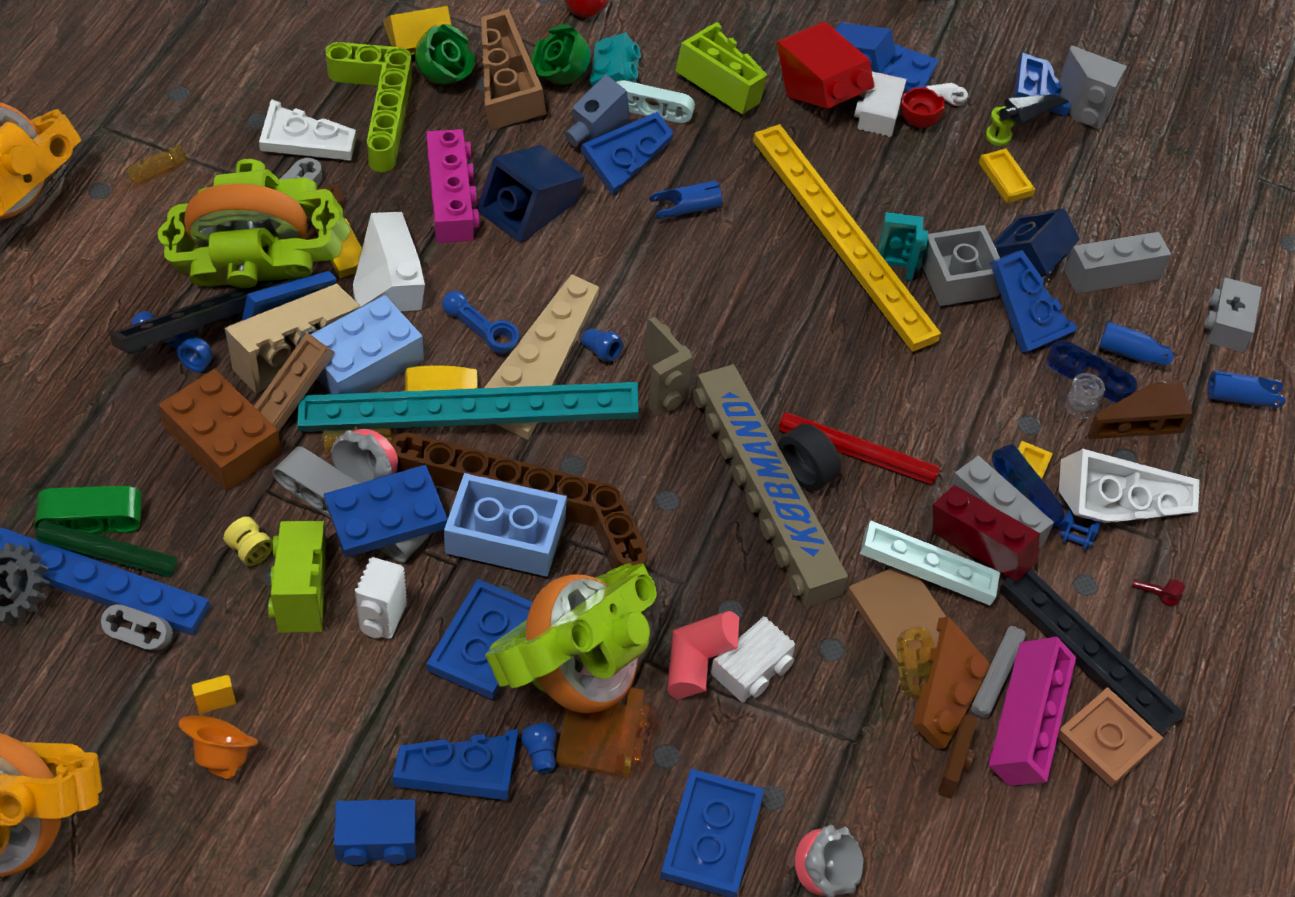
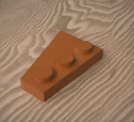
[913,616,991,749]

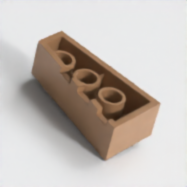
[481,9,546,130]

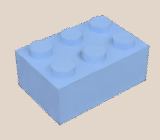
[310,295,424,394]
[444,473,567,577]

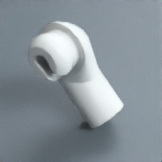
[925,83,968,106]

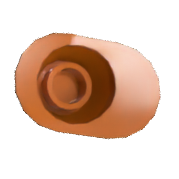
[178,715,258,779]

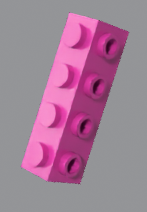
[426,129,479,243]
[989,637,1076,786]

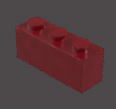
[933,485,1040,582]

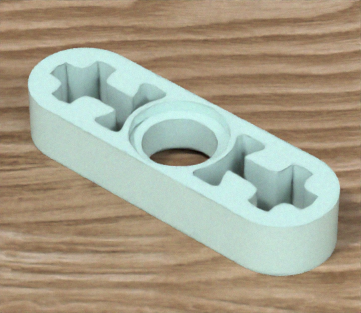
[617,80,695,123]

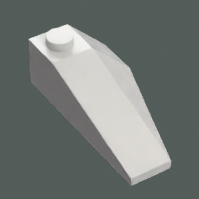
[353,212,425,311]
[1059,449,1199,523]

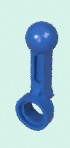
[442,291,519,354]
[131,311,212,372]

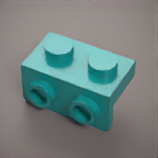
[590,32,641,86]
[877,212,928,281]

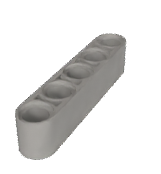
[273,446,428,563]

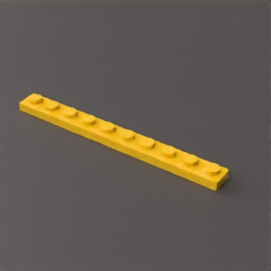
[753,124,941,352]

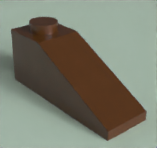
[1087,382,1193,439]

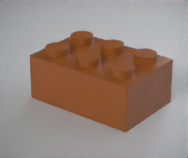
[158,368,282,492]

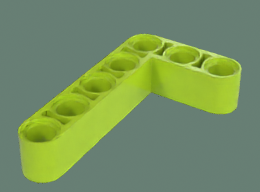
[325,42,412,173]

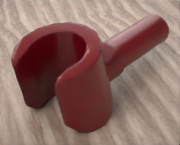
[1132,579,1185,607]

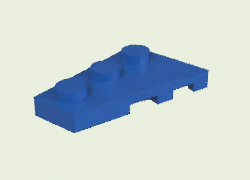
[581,112,674,195]
[990,250,1078,352]
[242,271,336,321]
[393,729,518,800]

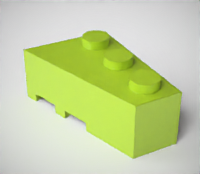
[675,22,767,114]
[268,521,327,633]

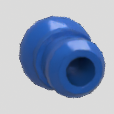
[581,329,623,362]
[521,723,557,773]

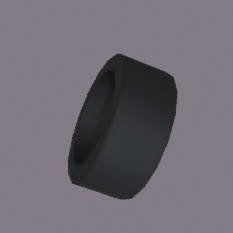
[778,423,841,491]

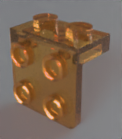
[556,688,650,778]

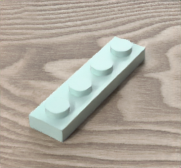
[860,520,1000,605]

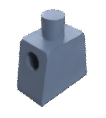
[565,75,630,147]

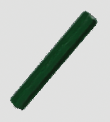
[35,521,177,577]

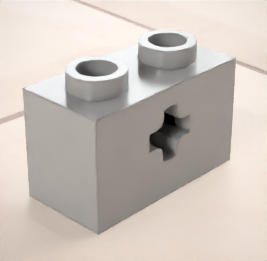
[1204,277,1262,353]

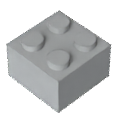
[921,225,1000,306]

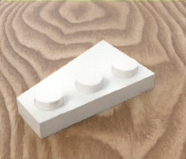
[259,99,356,160]

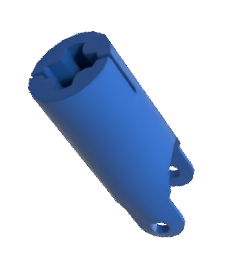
[649,180,722,219]
[1098,322,1174,365]
[1207,370,1286,408]

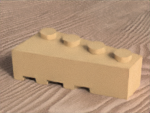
[225,284,361,394]

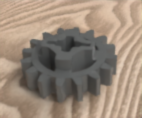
[0,543,50,624]

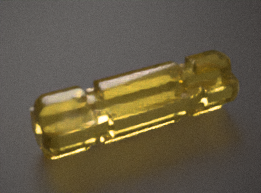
[127,144,187,184]

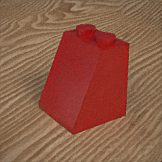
[776,22,875,109]

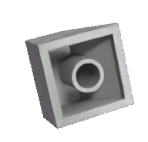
[1059,45,1127,130]

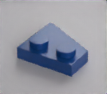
[1014,53,1071,116]

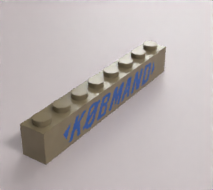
[693,364,848,607]

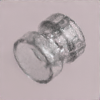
[1065,373,1105,418]

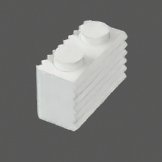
[854,72,906,137]
[355,557,407,639]
[711,617,795,703]

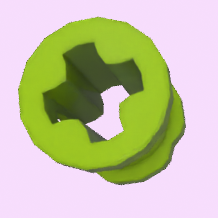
[985,106,1016,146]

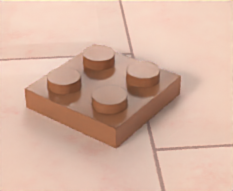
[1058,687,1163,788]

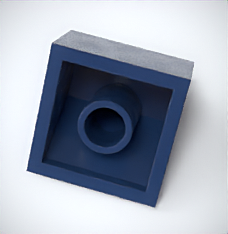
[993,208,1080,277]

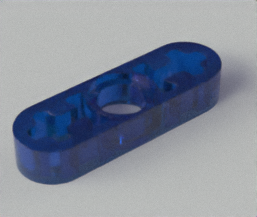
[1047,340,1137,403]
[992,444,1064,526]

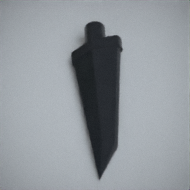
[999,94,1069,125]

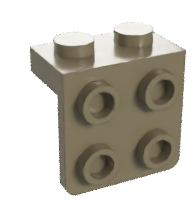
[644,317,693,416]

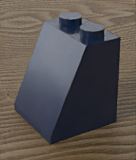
[476,145,585,243]

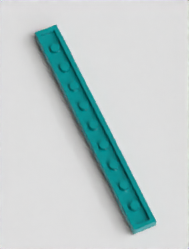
[297,382,639,432]

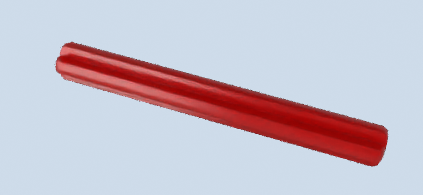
[779,412,940,484]

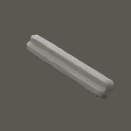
[971,626,1026,719]

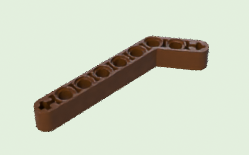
[391,433,648,570]

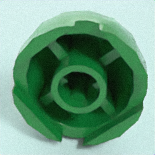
[415,24,475,85]
[531,24,590,86]

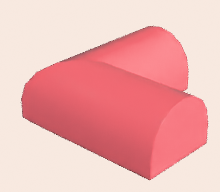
[667,611,739,700]

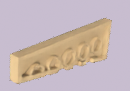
[484,274,599,440]

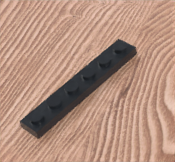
[109,277,302,354]
[1000,568,1185,736]

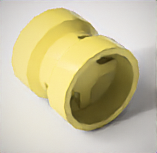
[223,516,273,567]

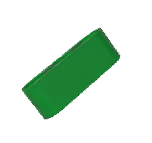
[34,486,142,534]

